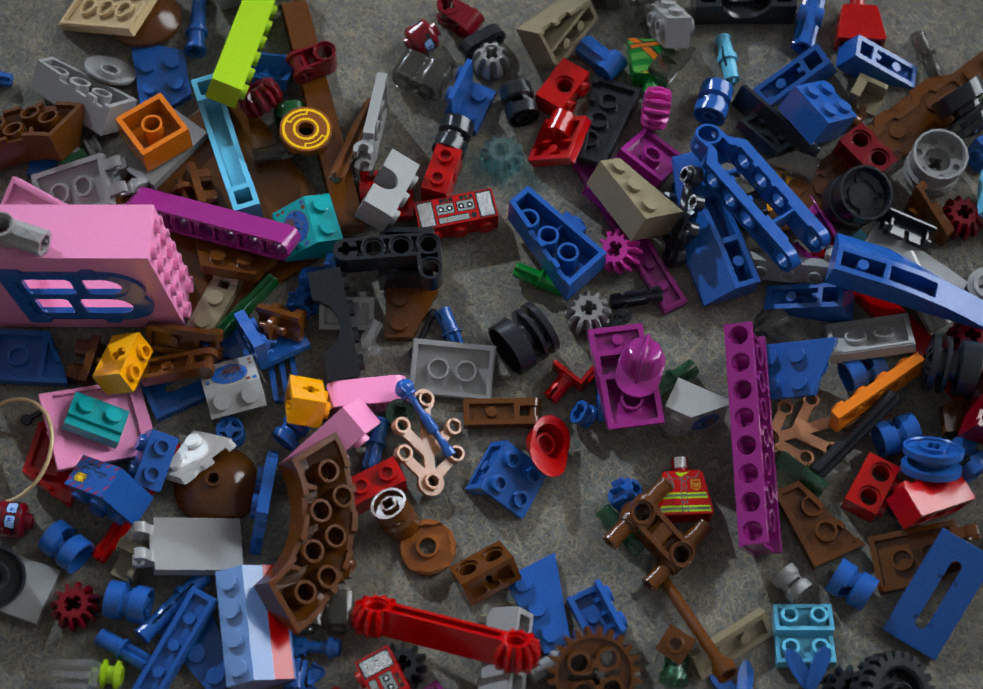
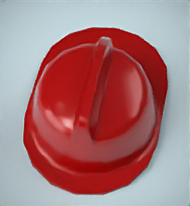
[526,415,571,477]

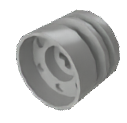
[902,129,969,198]

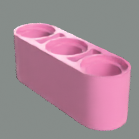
[326,375,409,415]

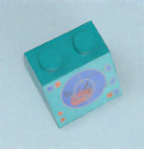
[272,193,343,262]

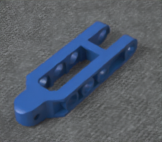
[690,124,831,272]

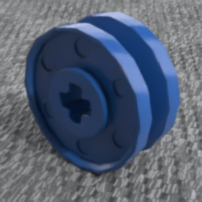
[900,436,965,483]

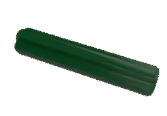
[216,273,279,339]

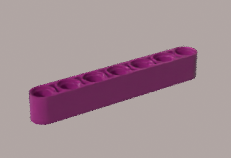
[124,187,301,260]

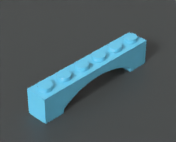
[191,73,263,218]

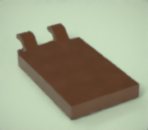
[868,519,981,595]

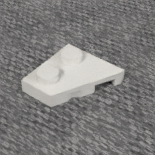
[165,430,236,485]

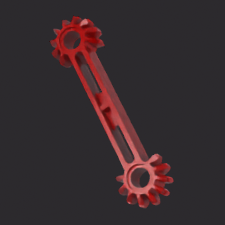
[351,594,541,675]

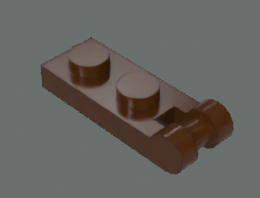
[146,321,224,360]
[139,347,219,387]
[463,397,541,429]

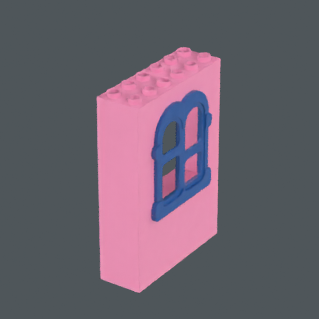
[0,205,194,327]

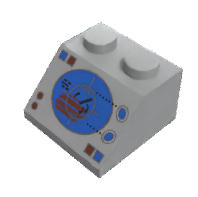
[200,355,267,422]
[660,378,729,438]

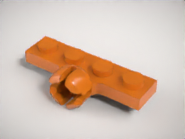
[829,352,925,433]

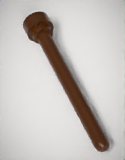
[661,577,739,683]

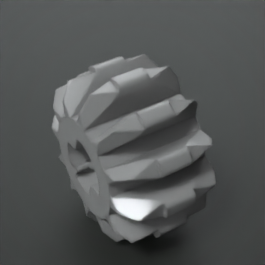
[565,289,611,335]

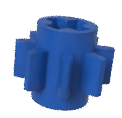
[286,286,319,320]
[608,477,643,511]

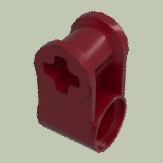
[436,0,485,39]
[285,41,337,84]

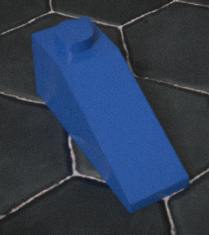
[835,34,918,90]
[753,43,838,107]
[764,283,855,322]

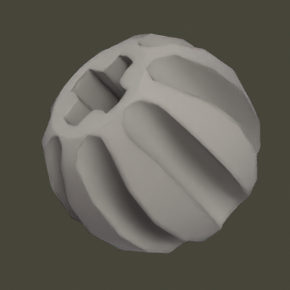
[473,42,511,80]

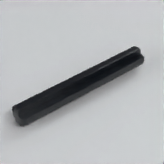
[812,390,900,478]

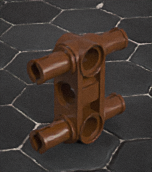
[602,476,712,592]

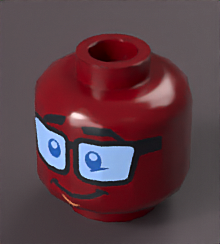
[402,19,441,57]
[0,500,35,540]

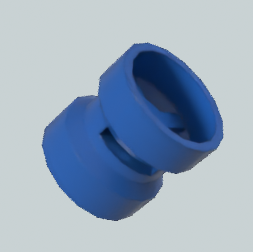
[271,416,311,451]

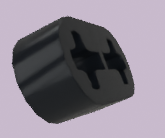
[459,23,506,60]

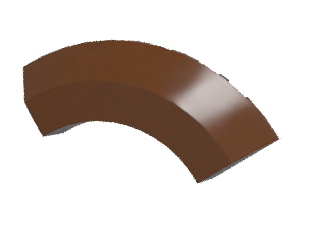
[0,101,85,170]
[253,432,358,634]

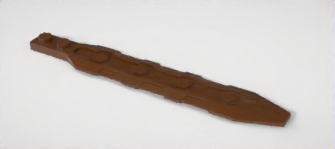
[769,51,983,233]

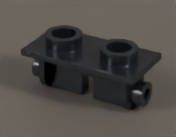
[876,208,937,250]

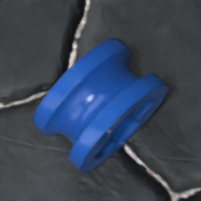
[570,400,597,429]

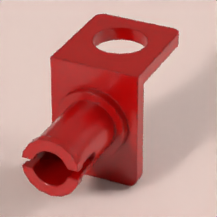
[543,360,595,404]

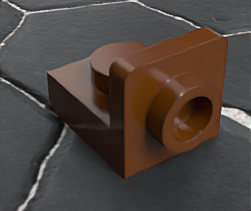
[656,624,696,665]

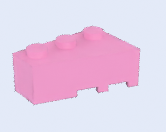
[283,397,381,462]

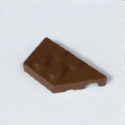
[192,237,278,282]

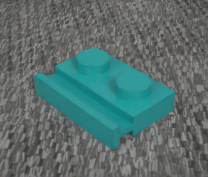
[61,391,130,449]

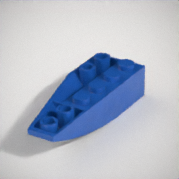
[671,152,761,307]
[825,233,983,330]

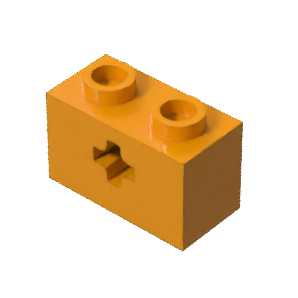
[92,332,154,395]
[284,375,330,428]

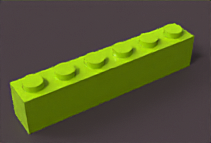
[205,0,278,109]

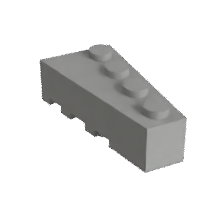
[30,57,137,136]

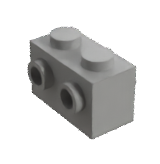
[647,0,694,48]

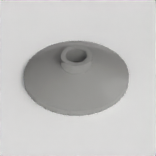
[84,55,136,86]

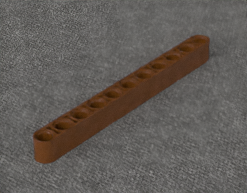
[281,0,365,237]

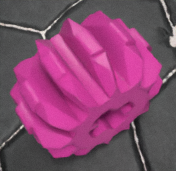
[640,86,672,131]
[599,228,643,275]

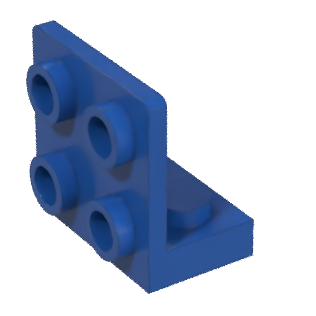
[445,59,496,136]
[234,309,311,370]
[465,440,546,518]

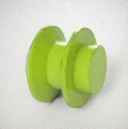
[95,659,125,689]

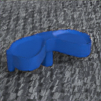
[306,662,326,689]

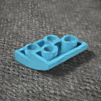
[772,604,837,668]

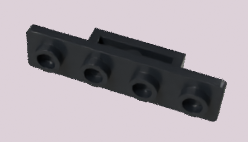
[732,85,821,168]

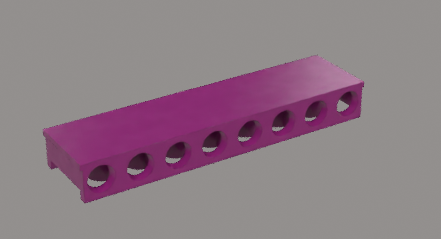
[724,321,782,557]

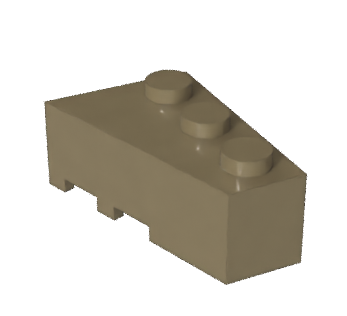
[516,0,599,70]
[586,158,684,241]

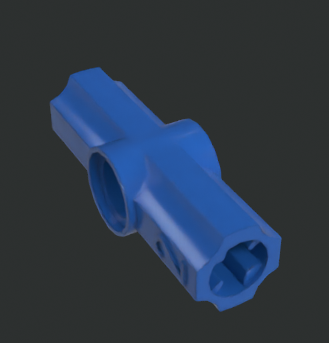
[791,0,826,54]

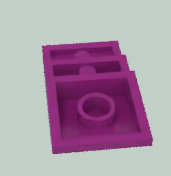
[581,127,681,218]
[587,323,665,431]

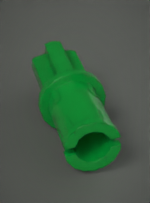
[512,263,561,297]

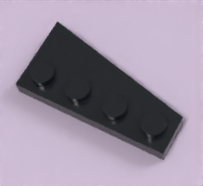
[579,75,642,168]

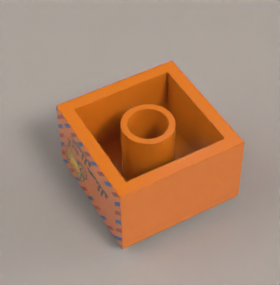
[115,92,193,172]

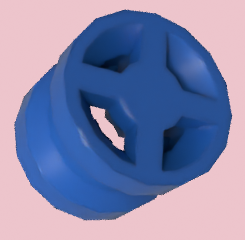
[215,416,246,449]

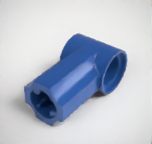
[575,35,628,80]

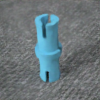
[715,33,740,84]

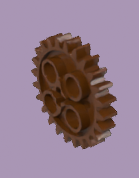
[545,626,642,689]

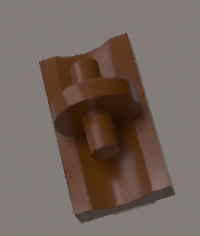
[171,162,218,206]
[256,302,307,342]
[66,334,106,387]

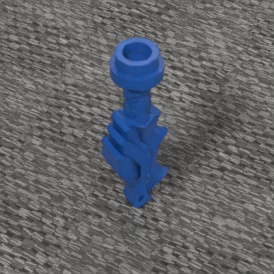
[291,632,342,659]

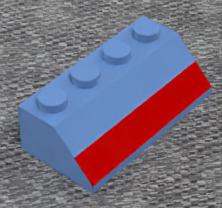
[215,565,297,689]

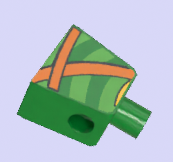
[626,38,676,96]

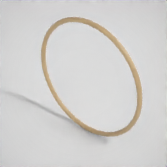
[0,397,54,502]

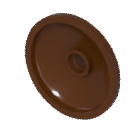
[111,0,182,48]
[174,448,259,519]

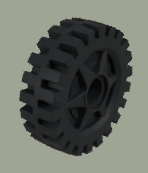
[850,651,935,689]

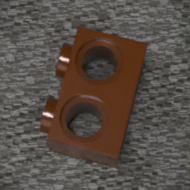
[449,540,522,606]

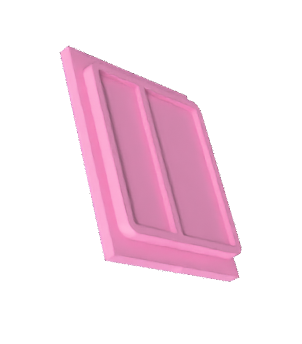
[38,382,153,472]

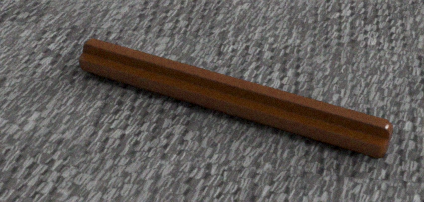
[329,98,371,184]

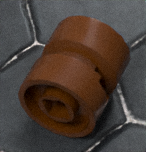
[370,488,420,541]

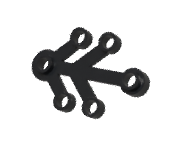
[662,165,705,268]

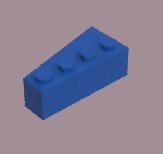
[508,186,607,302]

